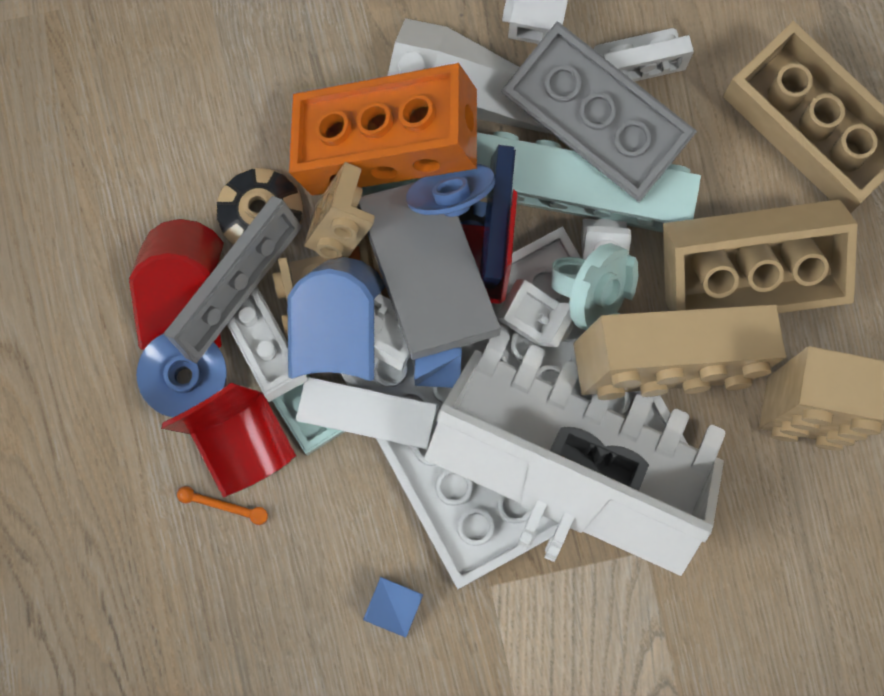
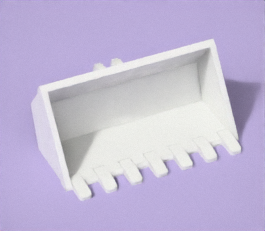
[424,330,725,576]

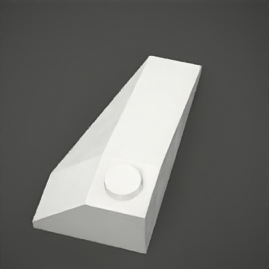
[387,18,552,134]

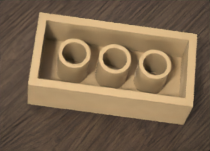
[723,21,884,214]
[663,199,858,314]
[573,304,787,400]
[759,346,884,451]

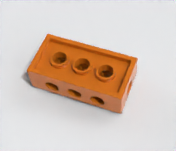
[289,63,477,196]

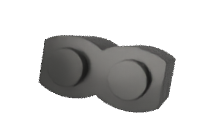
[550,427,649,491]

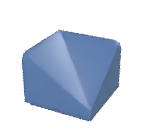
[414,347,462,388]
[363,577,423,638]

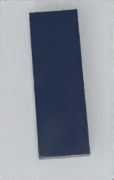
[480,144,516,289]

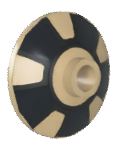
[216,168,303,245]

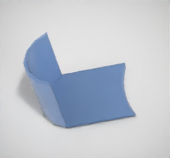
[287,257,386,381]

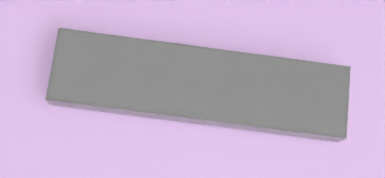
[164,196,302,364]

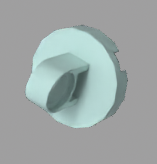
[551,243,639,330]

